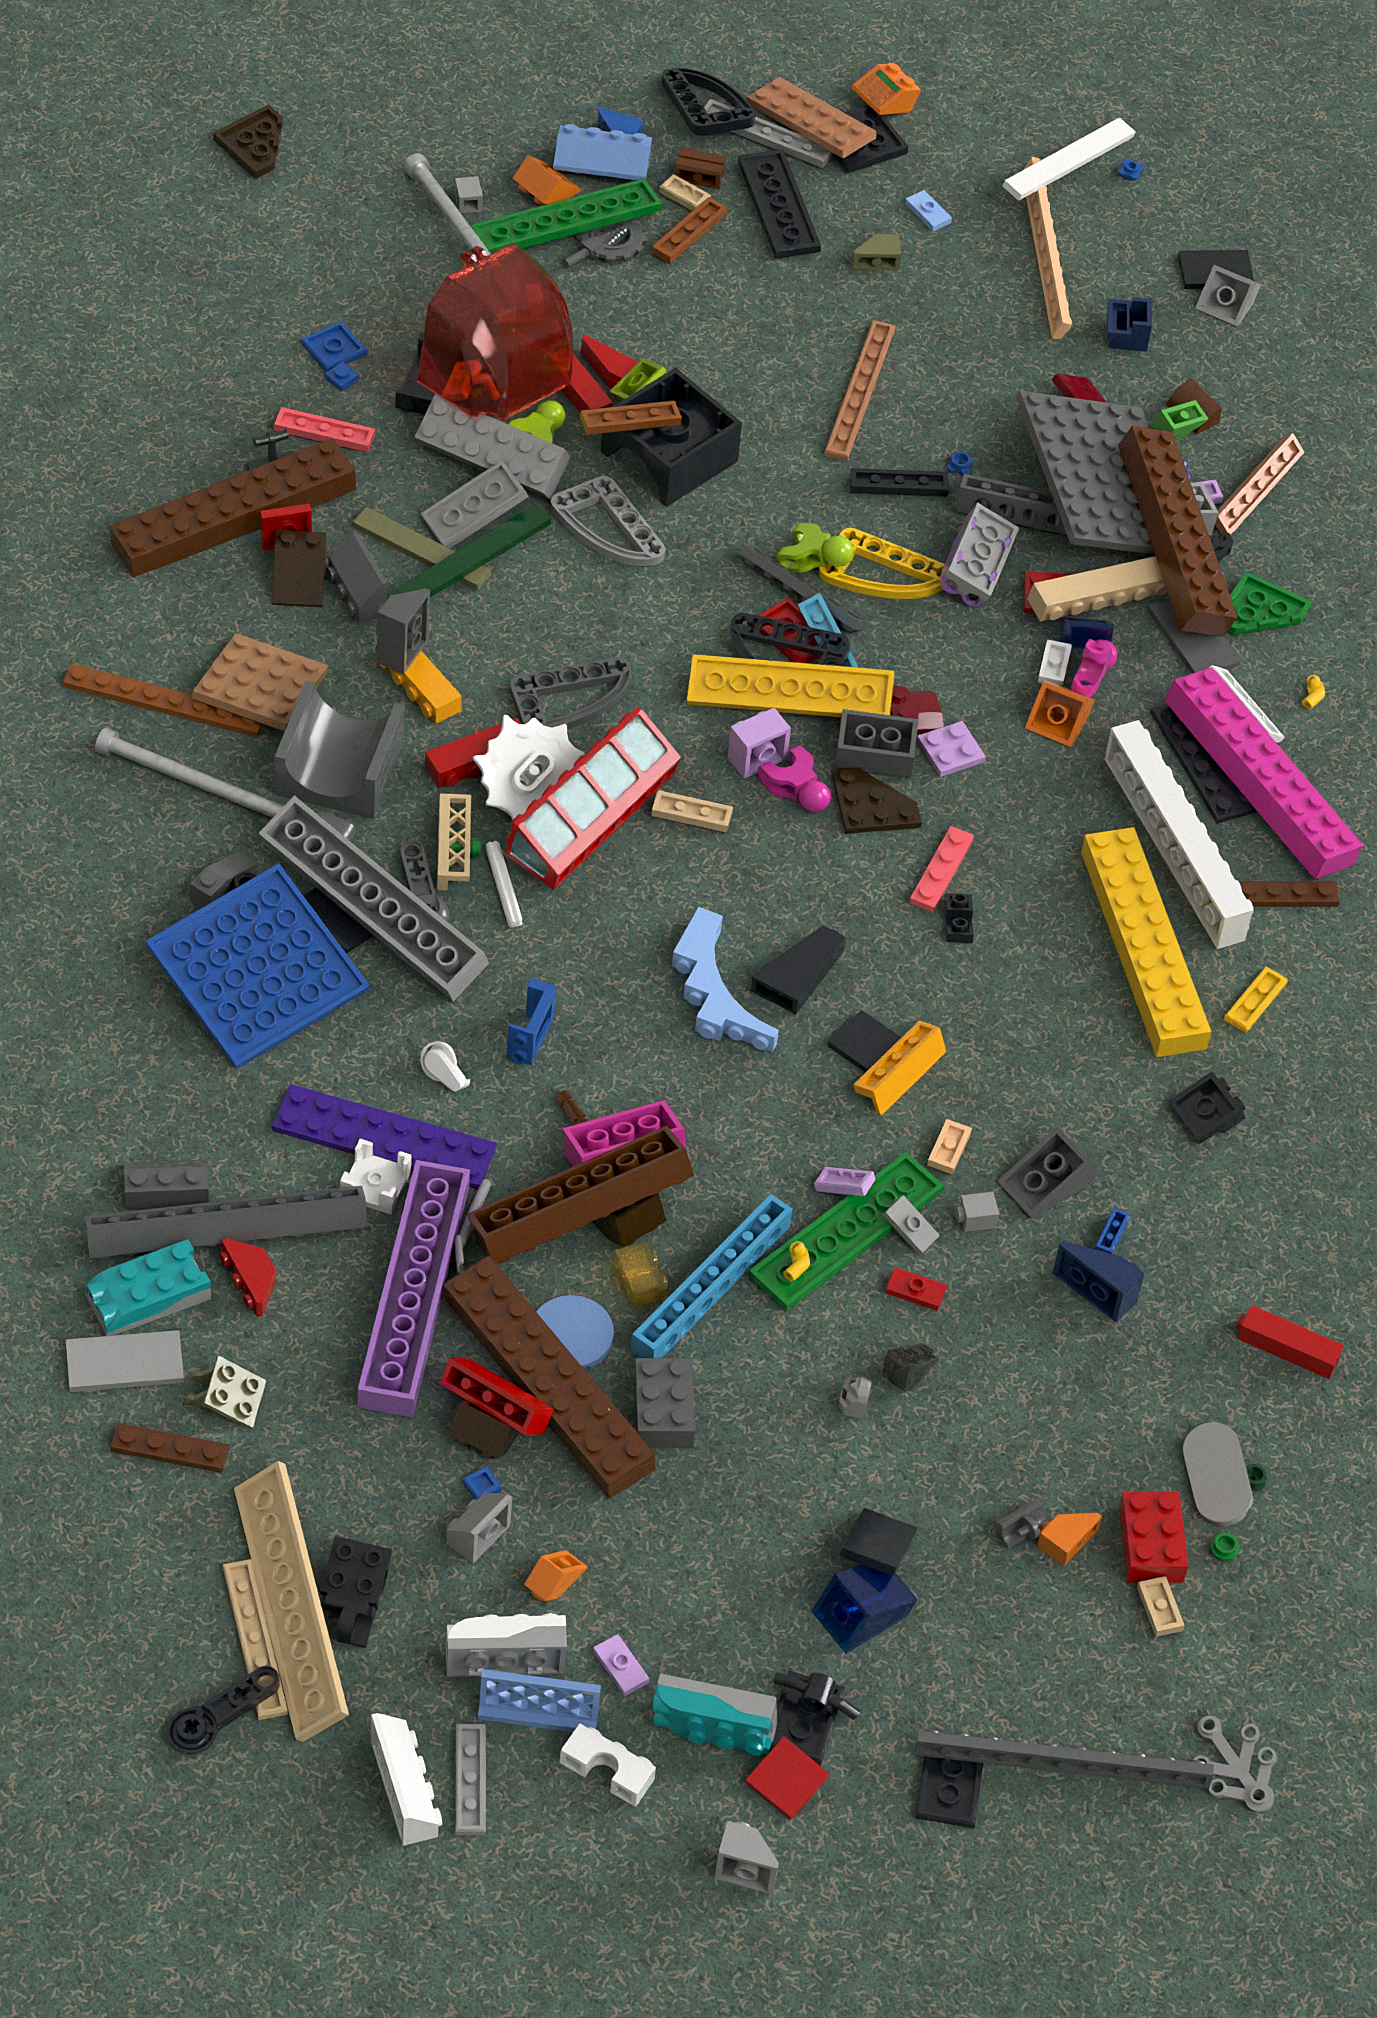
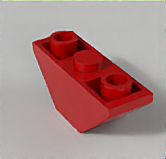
[219,1238,276,1317]

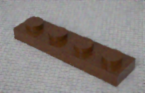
[1238,881,1340,907]
[110,1423,229,1473]

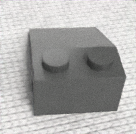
[997,1126,1100,1219]

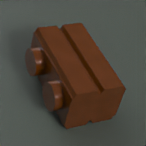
[674,148,726,189]

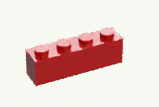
[425,718,521,788]
[439,1358,554,1435]

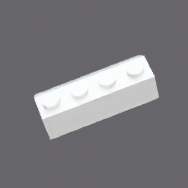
[371,1713,442,1846]

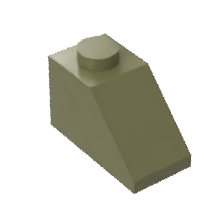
[852,234,901,270]

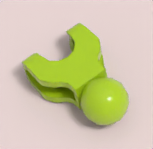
[508,400,566,443]
[775,523,854,573]

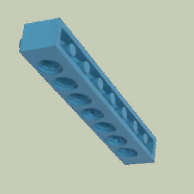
[630,1194,793,1358]

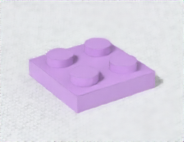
[917,721,986,777]

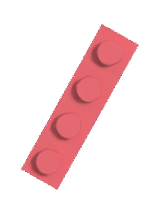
[274,407,375,452]
[909,826,974,912]

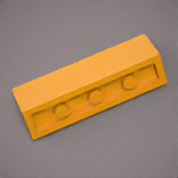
[853,1020,946,1115]

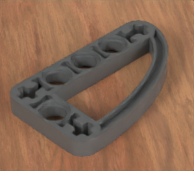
[510,657,631,729]

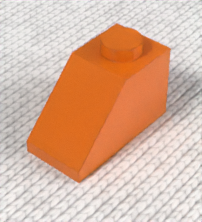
[1037,1513,1102,1566]
[524,1550,588,1601]

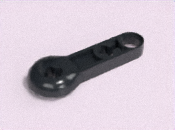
[167,1666,280,1754]

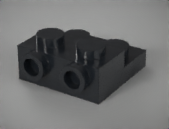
[1168,1071,1246,1145]

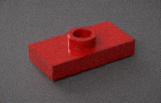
[886,1267,947,1311]

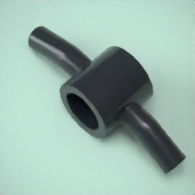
[774,1672,860,1720]

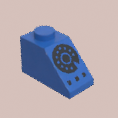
[597,107,643,135]

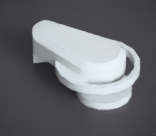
[420,1041,470,1092]

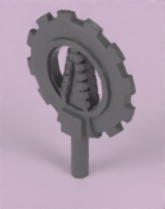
[562,219,647,268]

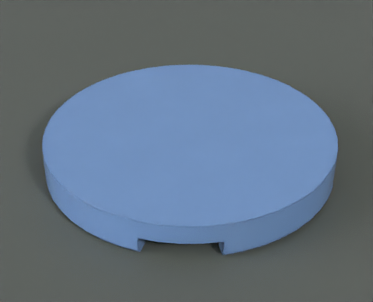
[536,1295,614,1368]

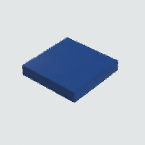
[301,321,368,372]

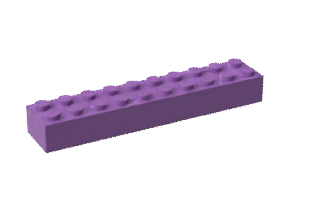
[357,1160,470,1418]

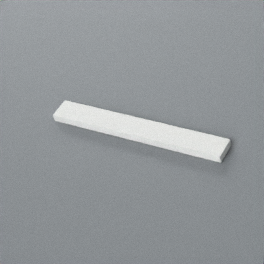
[1003,118,1135,200]

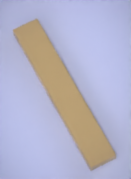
[223,1559,288,1720]

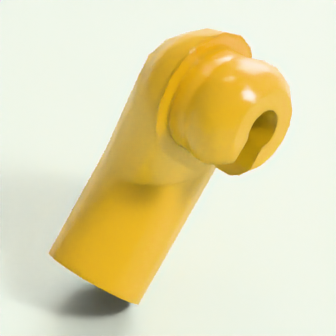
[1302,675,1325,710]
[784,1241,810,1282]

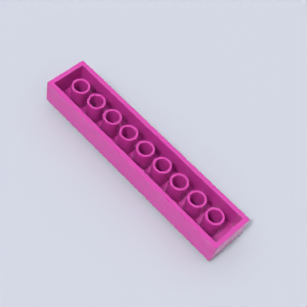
[1164,667,1364,880]

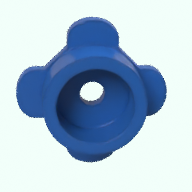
[1118,159,1144,181]
[947,451,973,475]

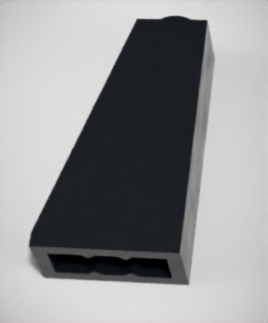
[751,926,846,1015]

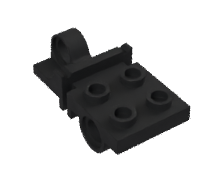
[318,1536,392,1648]

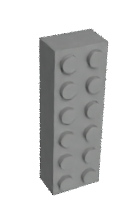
[415,393,571,500]

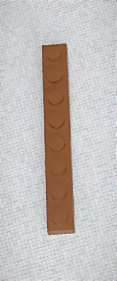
[63,663,263,737]

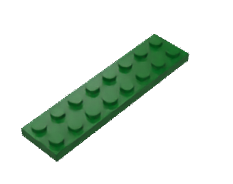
[470,178,662,257]
[748,1152,944,1312]

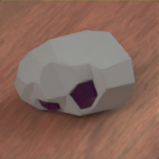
[838,1377,872,1418]

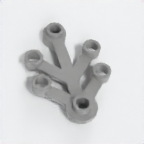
[1193,1716,1276,1812]

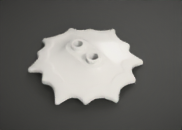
[473,715,585,819]

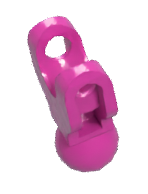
[1071,639,1117,697]
[758,745,831,813]

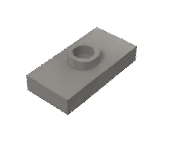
[882,1195,940,1255]

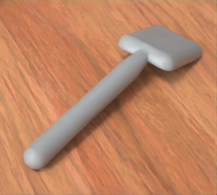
[454,1179,491,1275]

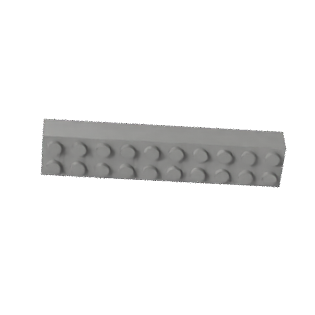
[259,795,489,1002]

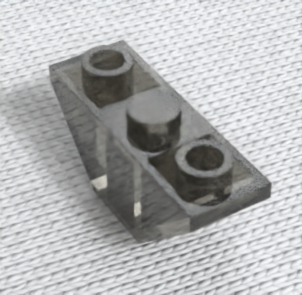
[882,1343,940,1392]

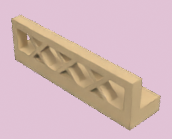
[437,794,471,890]

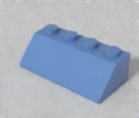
[553,124,652,180]

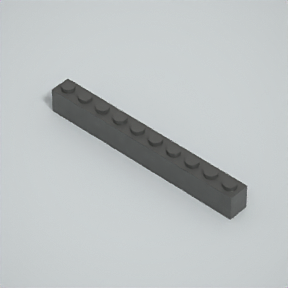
[85,1186,367,1260]

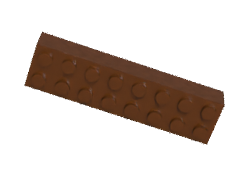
[467,1126,695,1264]

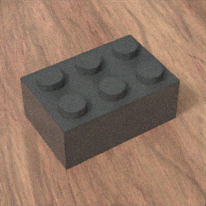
[835,709,919,777]
[634,1358,695,1448]

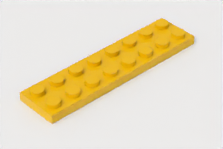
[687,654,895,717]

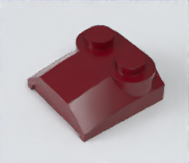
[890,686,944,734]

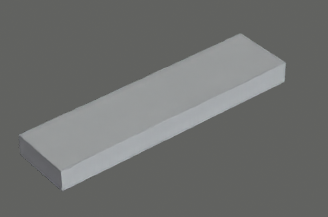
[455,1724,486,1835]

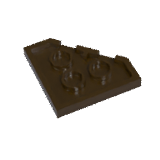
[213,104,283,179]
[832,767,922,834]

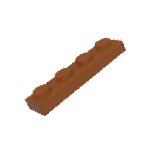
[652,197,727,264]
[580,401,682,435]

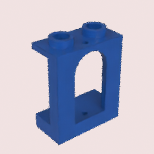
[507,978,557,1065]

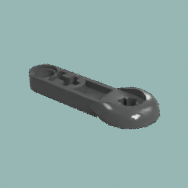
[400,840,450,922]

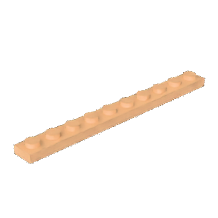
[1024,157,1072,339]

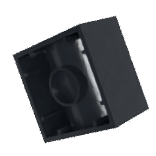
[601,368,742,507]

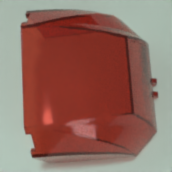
[417,242,573,419]

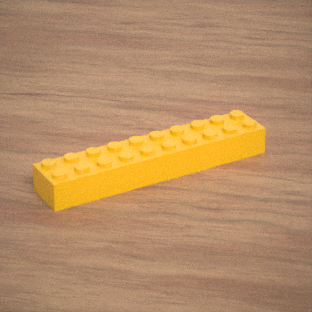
[1081,827,1211,1057]

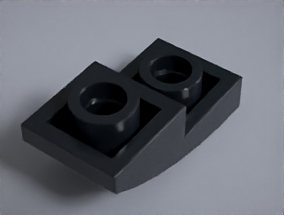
[945,893,974,943]

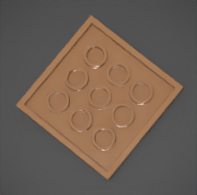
[192,633,328,731]

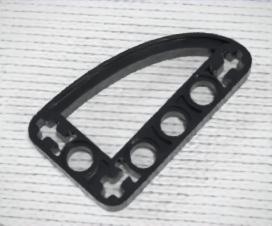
[662,68,756,136]
[730,613,851,667]

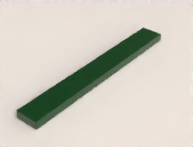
[387,504,551,600]

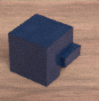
[1107,297,1152,351]

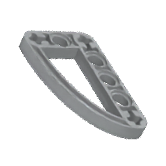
[550,476,665,566]

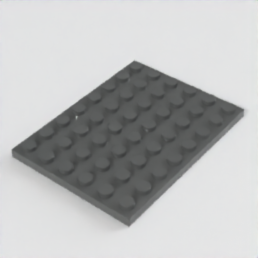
[1016,391,1155,554]

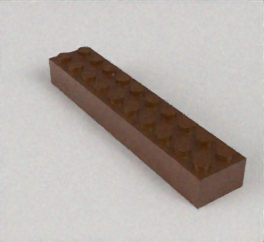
[1118,425,1238,637]
[109,437,356,578]
[443,1256,655,1499]

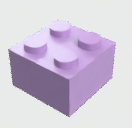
[728,708,791,778]

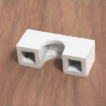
[560,1724,656,1807]

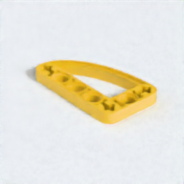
[819,528,945,599]

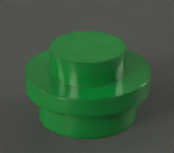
[1210,1533,1239,1561]

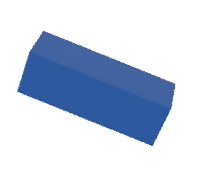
[1095,1208,1130,1254]

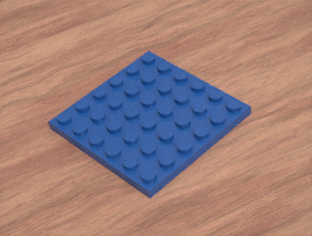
[145,863,370,1070]

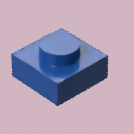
[325,362,359,392]

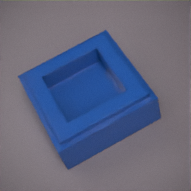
[462,1466,502,1500]

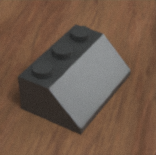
[326,531,387,623]
[375,588,430,674]
[124,1159,209,1210]

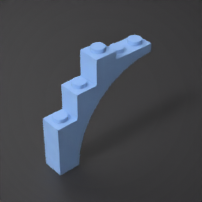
[672,907,779,1052]

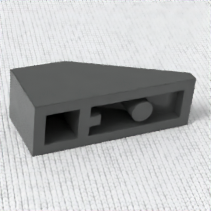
[190,851,259,908]

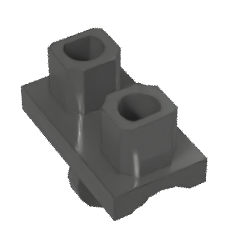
[993,1498,1048,1549]

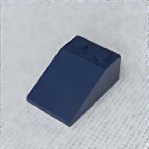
[1053,1241,1144,1322]

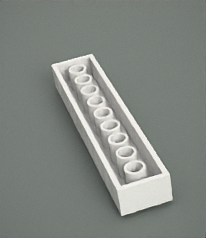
[1105,720,1253,949]

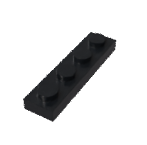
[850,468,949,496]

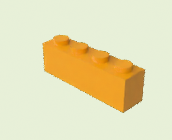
[380,651,462,724]

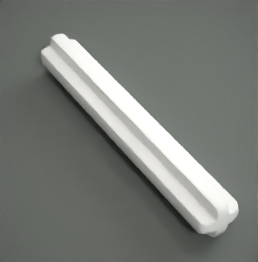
[486,841,522,927]

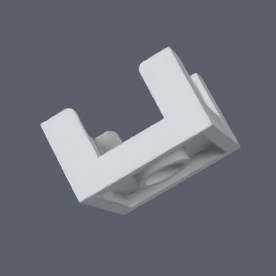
[340,1139,411,1215]

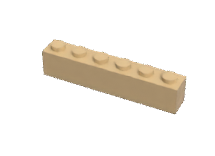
[1027,556,1168,622]

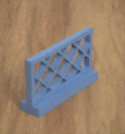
[478,1669,601,1732]

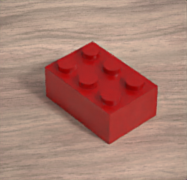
[1119,1492,1188,1583]

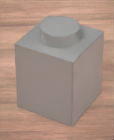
[454,176,483,213]
[955,1192,999,1232]

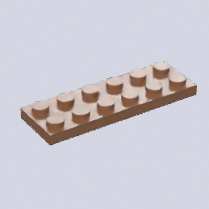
[747,77,876,158]

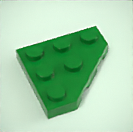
[1227,572,1312,635]

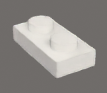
[1038,639,1072,686]

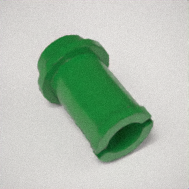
[449,837,481,858]

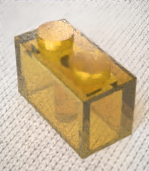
[614,1242,668,1308]

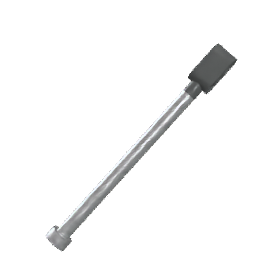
[404,153,529,310]
[95,728,357,842]

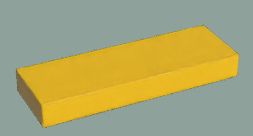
[1224,967,1288,1033]

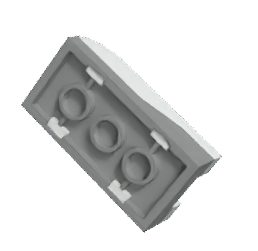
[446,1613,567,1677]

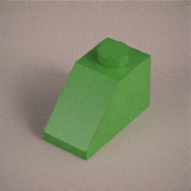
[1149,400,1208,441]

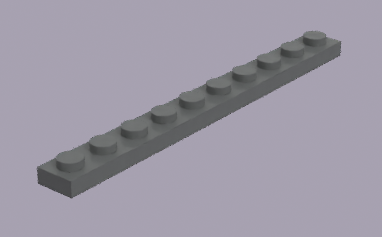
[914,1730,1214,1789]

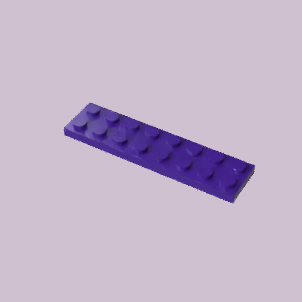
[272,1084,497,1190]

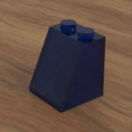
[811,1565,918,1654]

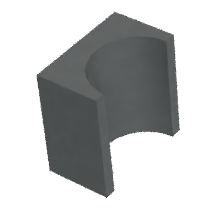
[275,681,405,819]

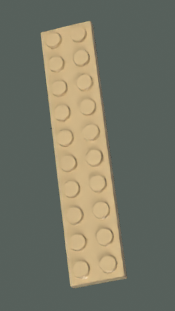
[234,1461,349,1742]

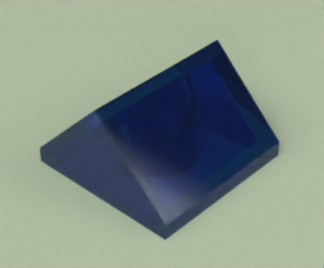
[1060,617,1114,649]

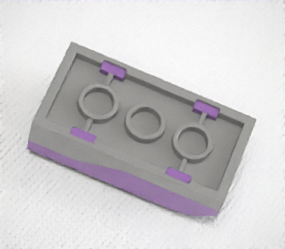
[940,503,1019,607]

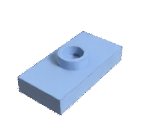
[905,190,952,231]

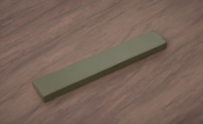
[353,507,491,591]

